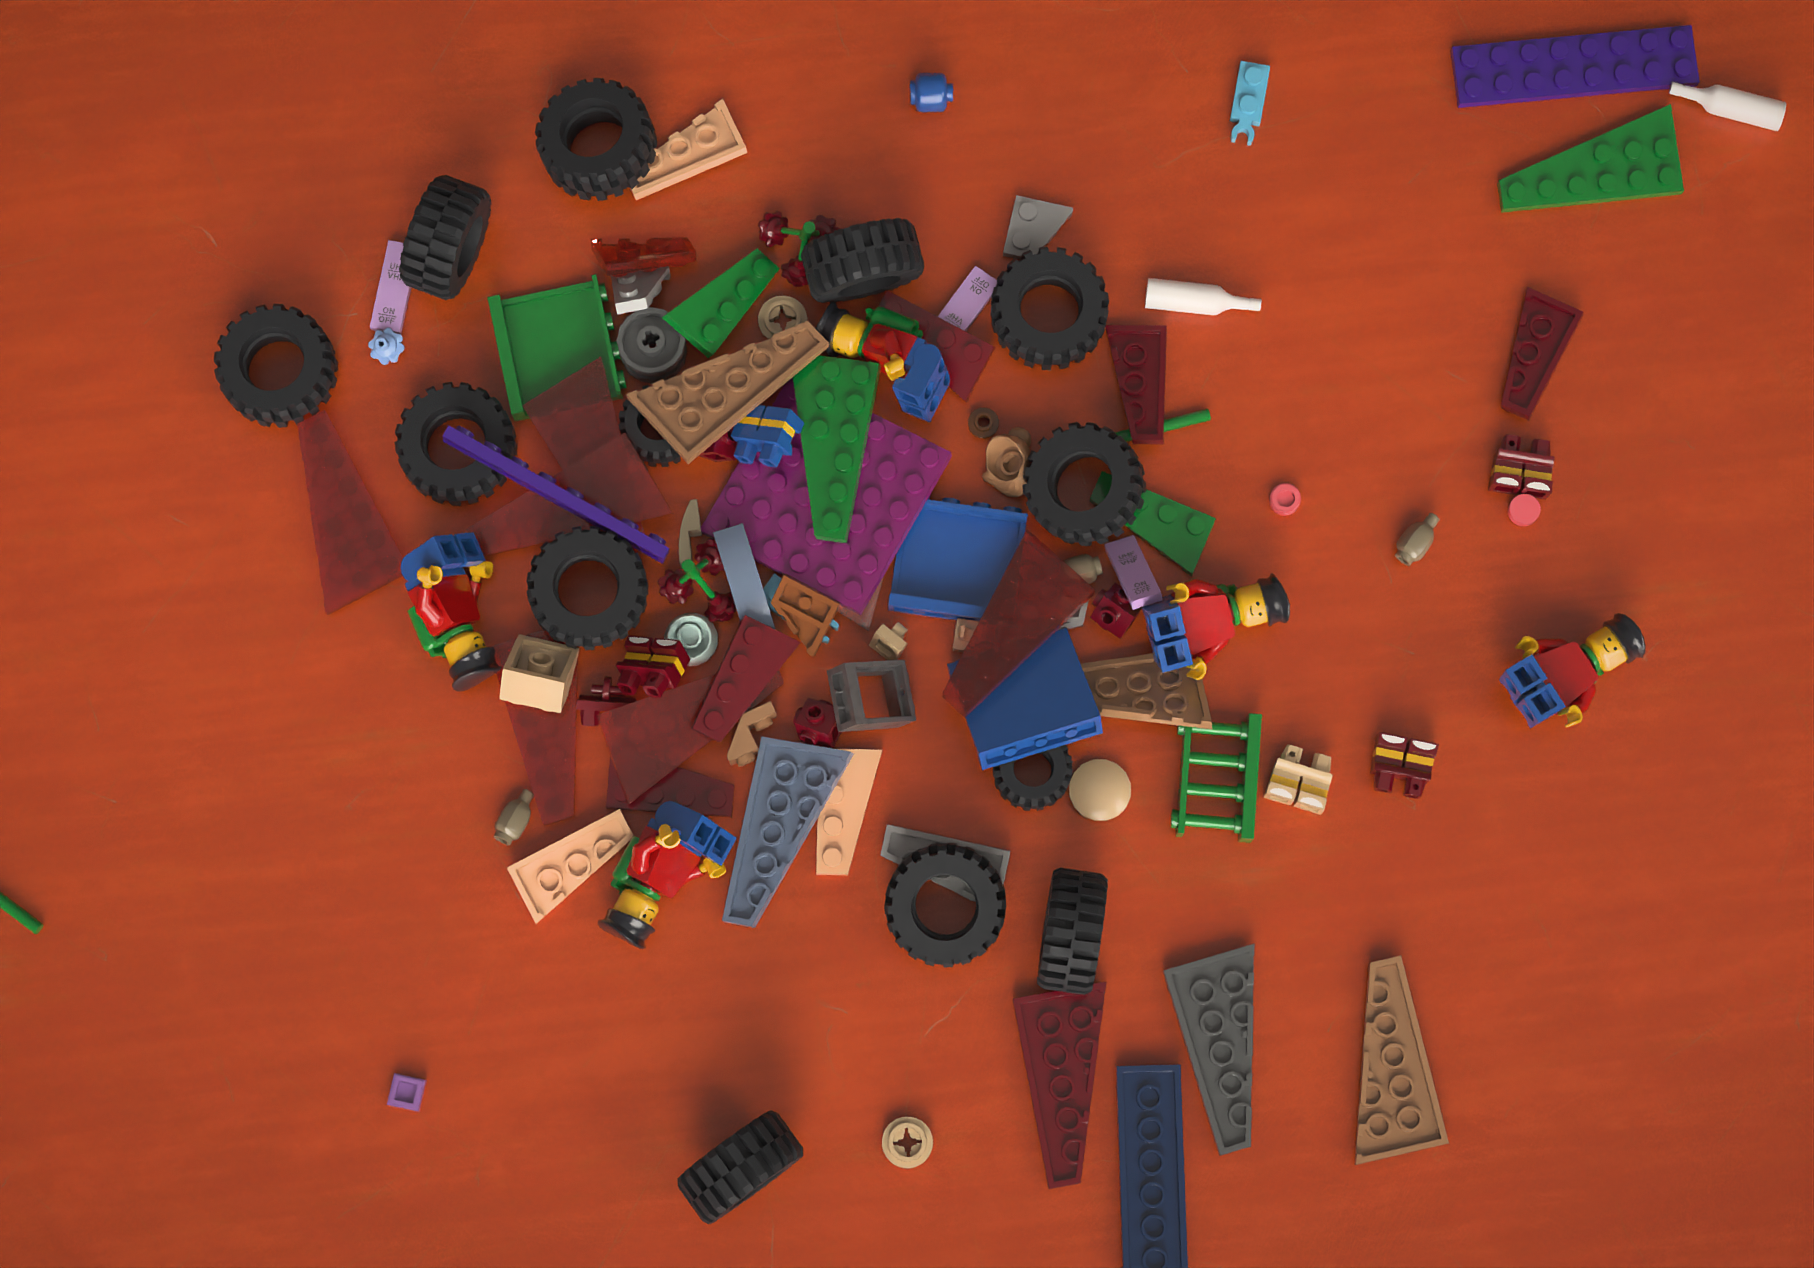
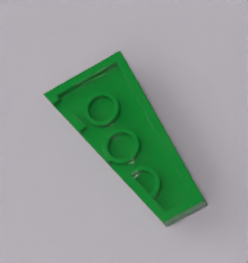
[662,248,780,358]
[1089,471,1216,577]

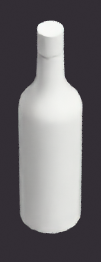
[1669,82,1787,131]
[1145,278,1262,316]

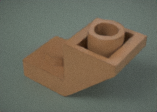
[727,701,777,767]

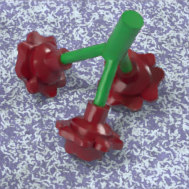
[758,211,840,287]
[658,538,736,623]

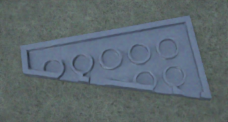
[722,736,854,928]

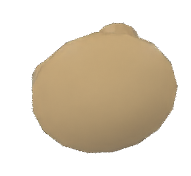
[1069,759,1131,821]

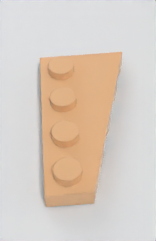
[631,99,747,200]
[816,749,882,875]
[507,809,634,924]

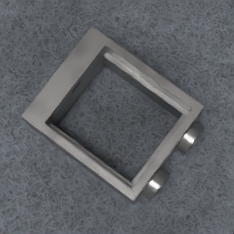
[827,660,916,732]

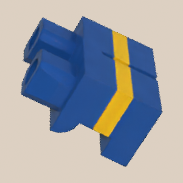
[731,405,804,468]

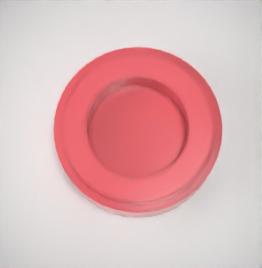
[1269,483,1301,516]
[1508,494,1540,526]

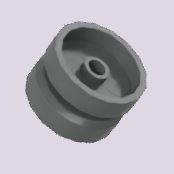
[617,307,688,384]

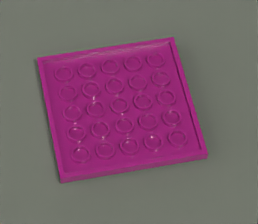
[701,377,952,615]

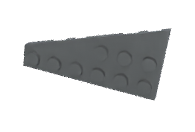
[1163,944,1255,1156]

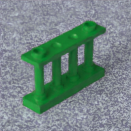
[1171,713,1262,843]

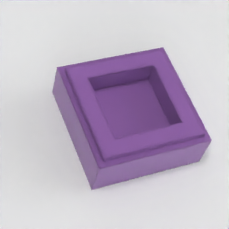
[387,1073,427,1112]

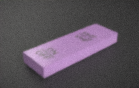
[370,240,411,334]
[938,266,997,331]
[1104,535,1163,610]

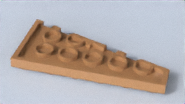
[626,321,829,464]
[1081,653,1212,729]
[1354,956,1449,1165]

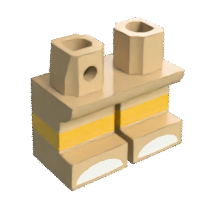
[1264,744,1333,815]

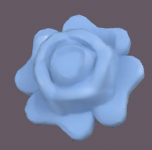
[368,327,405,365]

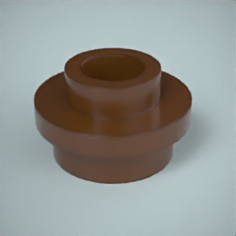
[968,408,999,439]

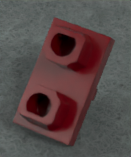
[576,676,636,729]

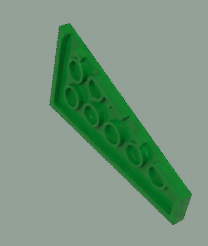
[1497,104,1684,213]
[793,355,881,543]

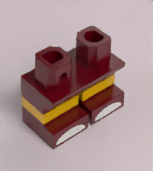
[1488,434,1555,500]
[616,635,690,698]
[1370,732,1439,799]

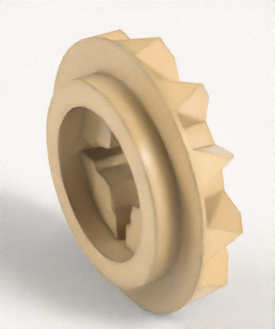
[758,296,807,339]
[882,1117,933,1168]

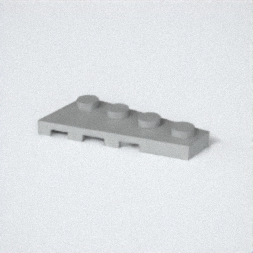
[880,824,1011,902]

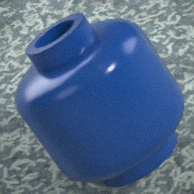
[910,73,953,112]

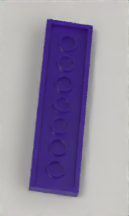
[1450,25,1700,108]

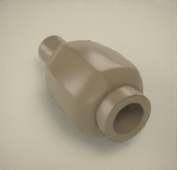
[1395,513,1440,566]
[1045,554,1103,588]
[493,789,534,845]

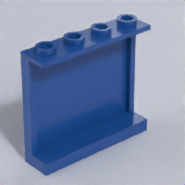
[888,496,1028,628]
[947,628,1103,770]

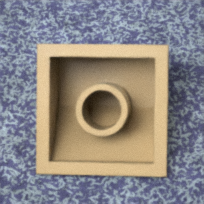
[499,634,579,713]

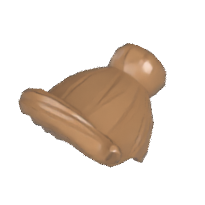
[982,427,1031,497]

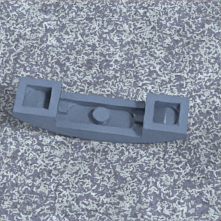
[713,523,775,629]

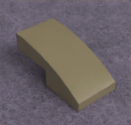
[679,499,702,569]

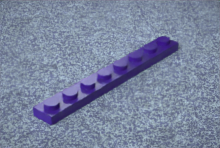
[442,425,670,564]

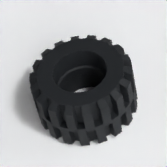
[619,385,681,467]
[993,745,1073,811]

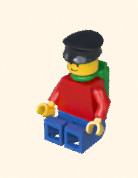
[815,301,950,422]
[401,532,502,692]
[1142,573,1290,680]
[1499,613,1646,729]
[598,801,737,949]

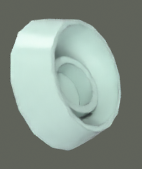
[664,613,718,666]

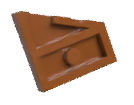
[770,574,841,657]

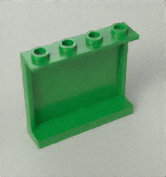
[487,274,627,421]

